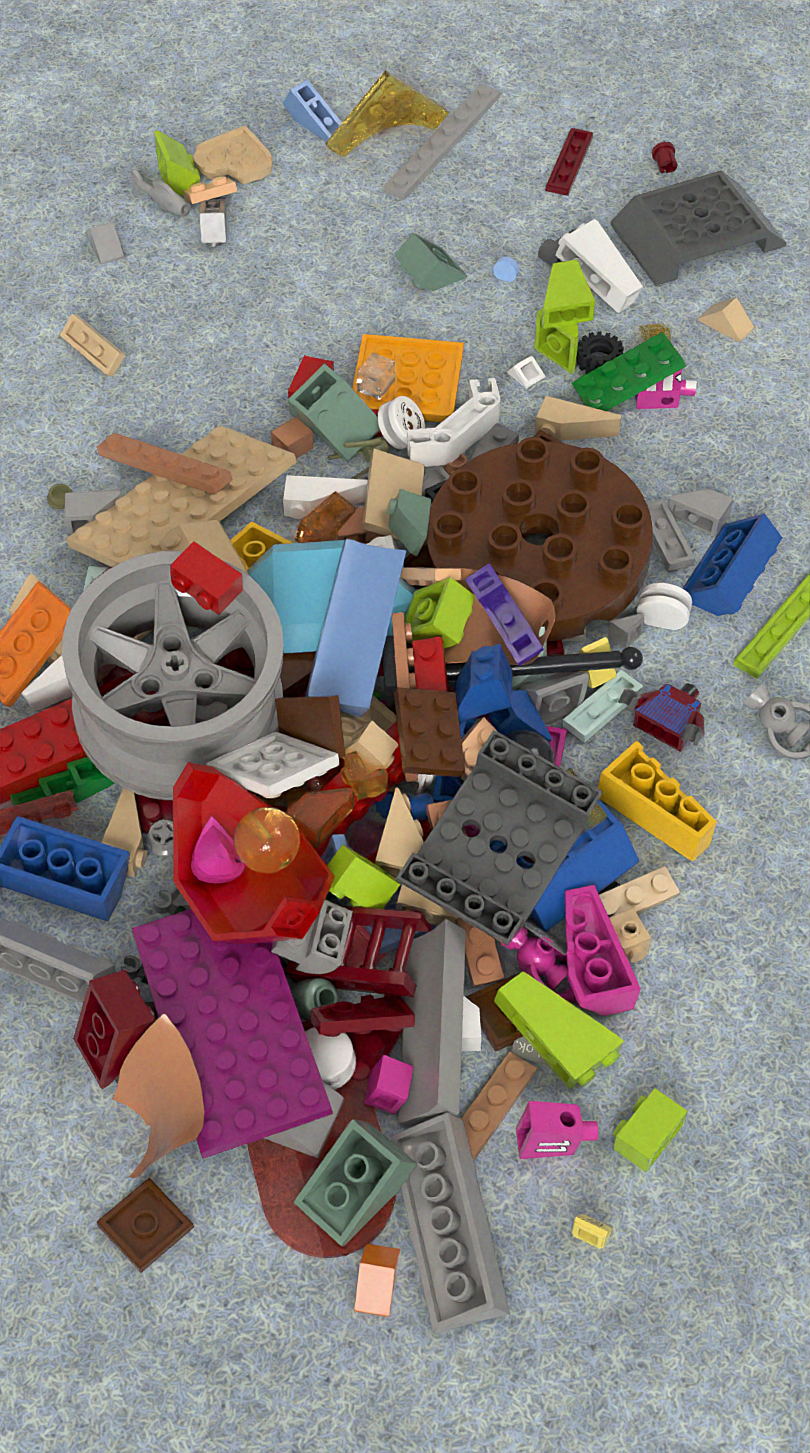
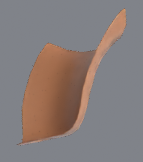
[444,568,556,665]
[112,1014,205,1178]

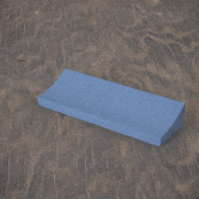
[305,539,406,718]

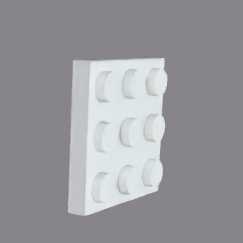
[206,732,339,798]

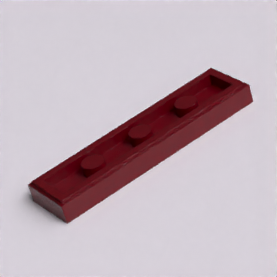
[546,128,594,196]

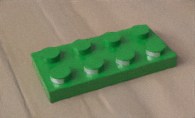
[572,332,686,411]

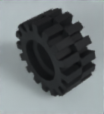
[576,332,624,374]

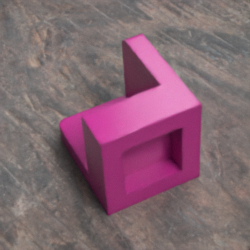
[364,1055,413,1115]

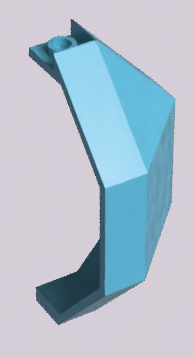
[247,540,417,653]

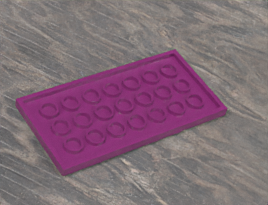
[132,909,333,1159]

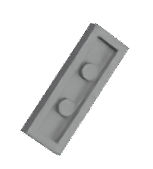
[647,499,695,572]

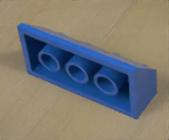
[682,513,783,616]
[0,816,130,921]

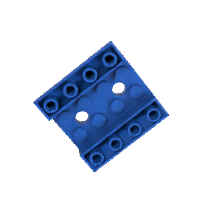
[489,800,639,932]

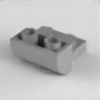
[271,900,353,974]

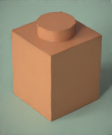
[271,417,314,459]

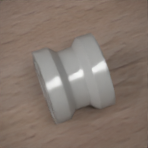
[149,820,173,857]

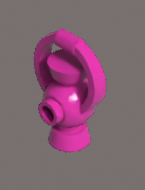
[500,926,576,1002]

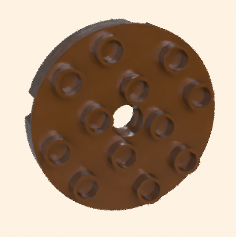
[427,437,653,641]

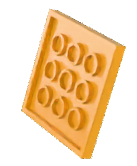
[352,334,464,422]

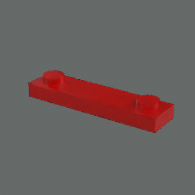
[412,636,448,691]

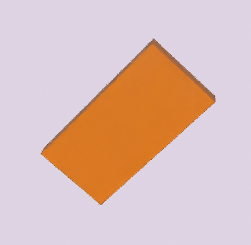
[0,581,72,707]

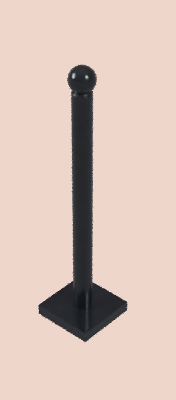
[382,636,643,715]

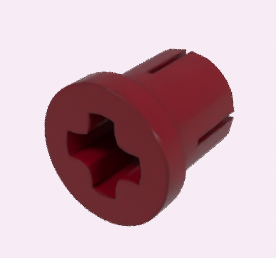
[651,142,678,173]

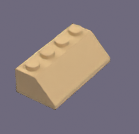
[158,520,249,575]

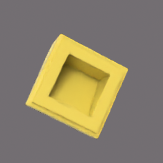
[572,1214,612,1249]

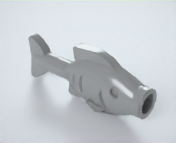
[131,169,191,217]

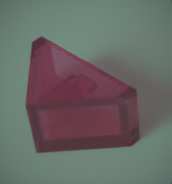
[348,818,385,858]

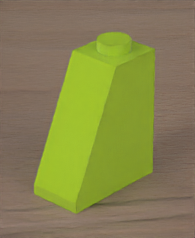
[542,260,595,329]

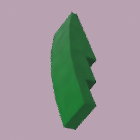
[10,757,115,820]

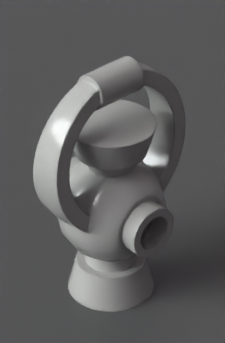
[743,683,810,759]

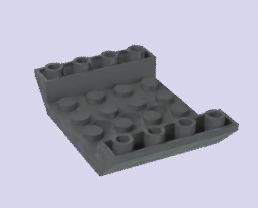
[611,171,786,286]
[396,730,603,946]

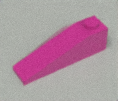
[564,885,641,1016]

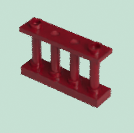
[285,905,432,998]

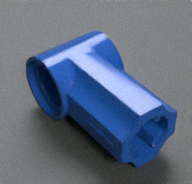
[375,791,434,822]

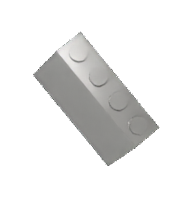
[0,919,116,1003]

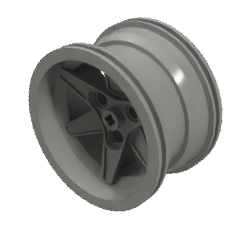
[62,551,283,800]

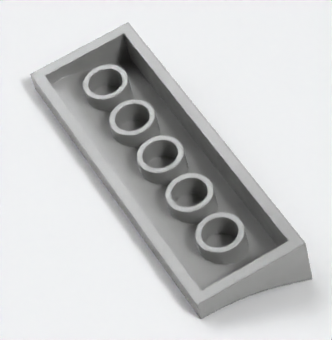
[399,919,466,1126]
[390,1112,510,1334]

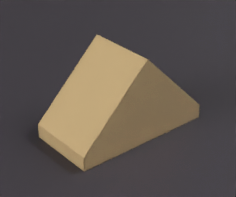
[698,297,754,342]

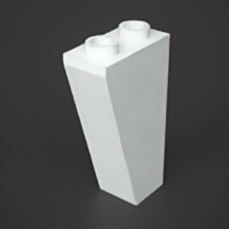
[555,219,643,313]

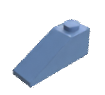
[283,79,351,146]

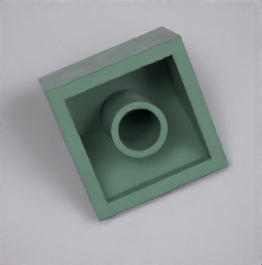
[395,232,467,291]

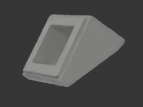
[608,614,644,648]

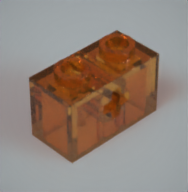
[294,491,356,543]

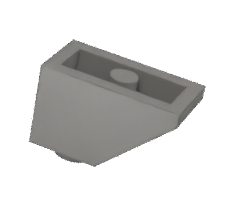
[668,488,733,536]

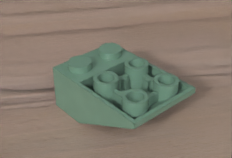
[288,363,380,462]

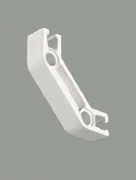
[407,378,500,467]

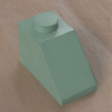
[386,489,431,556]

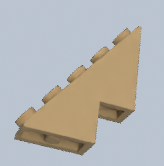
[375,788,459,926]

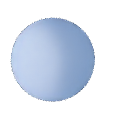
[493,257,519,282]

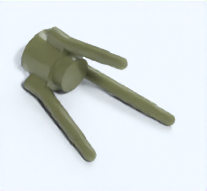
[328,438,390,479]

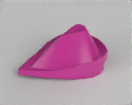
[191,816,244,883]

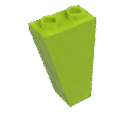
[494,971,624,1089]

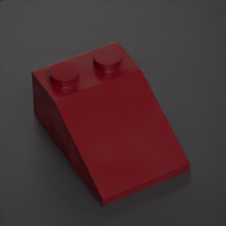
[73,970,155,1089]

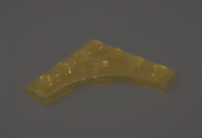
[325,70,449,157]

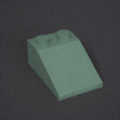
[293,1119,417,1246]

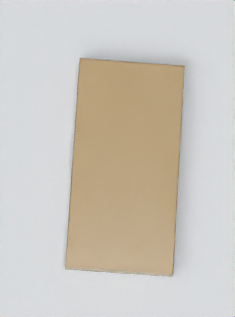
[362,449,424,540]

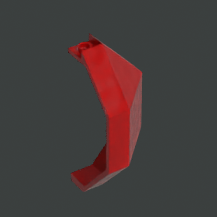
[173,762,335,944]

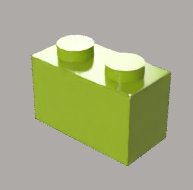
[327,844,401,909]
[613,1088,688,1172]

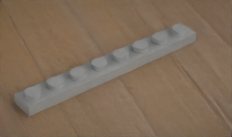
[384,84,500,200]

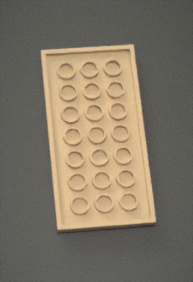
[66,425,297,567]

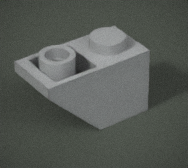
[65,490,121,534]

